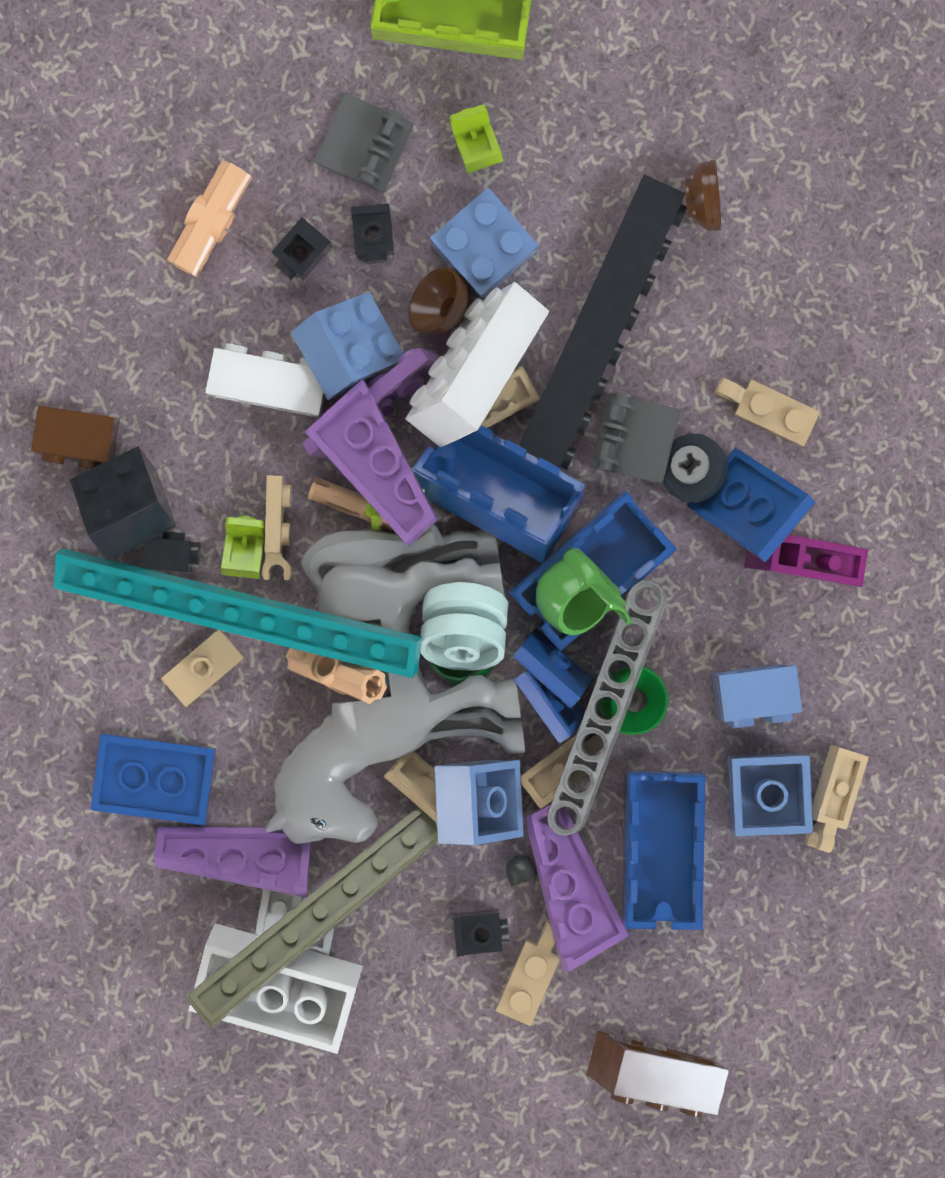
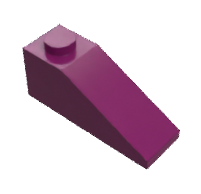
[744,535,868,587]

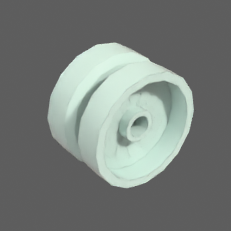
[420,582,508,671]

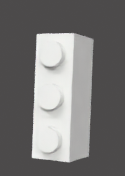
[205,343,325,418]

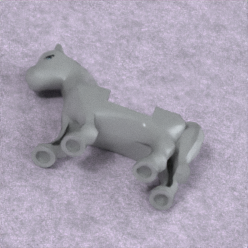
[265,524,526,844]

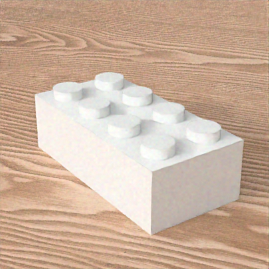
[405,282,549,448]
[188,923,363,1054]

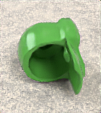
[536,547,631,636]

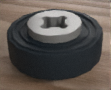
[663,433,728,503]

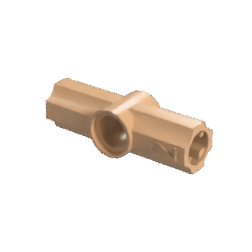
[167,160,252,278]
[286,648,387,704]

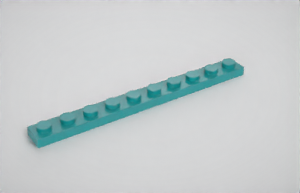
[54,548,422,678]

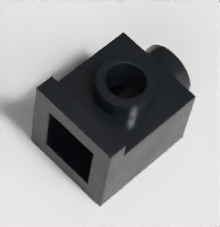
[351,204,395,264]
[272,217,333,281]
[142,532,201,572]
[453,909,510,957]

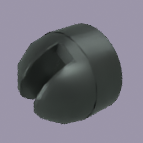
[506,855,538,887]

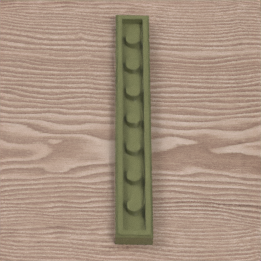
[186,807,438,1029]

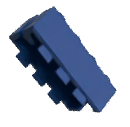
[412,425,585,563]
[508,491,677,651]
[622,770,706,930]

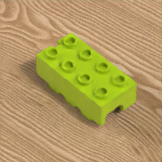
[371,0,531,60]

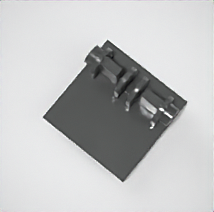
[314,92,415,193]
[590,393,681,484]

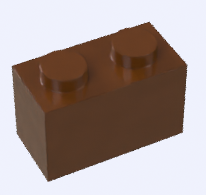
[31,405,120,469]

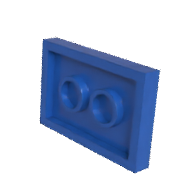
[687,447,815,562]
[90,733,216,825]

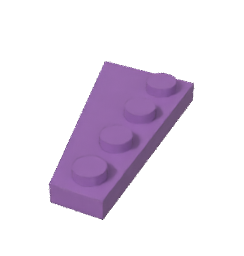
[302,347,441,459]
[305,379,438,546]
[524,802,629,973]
[154,827,311,898]

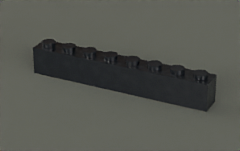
[519,174,687,471]

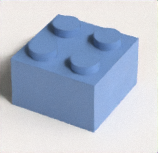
[430,187,539,300]
[291,292,404,400]
[711,664,802,728]
[727,753,813,837]
[435,760,523,845]

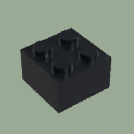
[70,446,177,560]

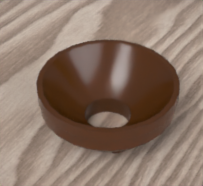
[685,160,721,231]
[409,267,469,336]

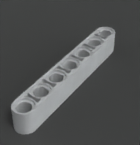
[548,581,667,836]

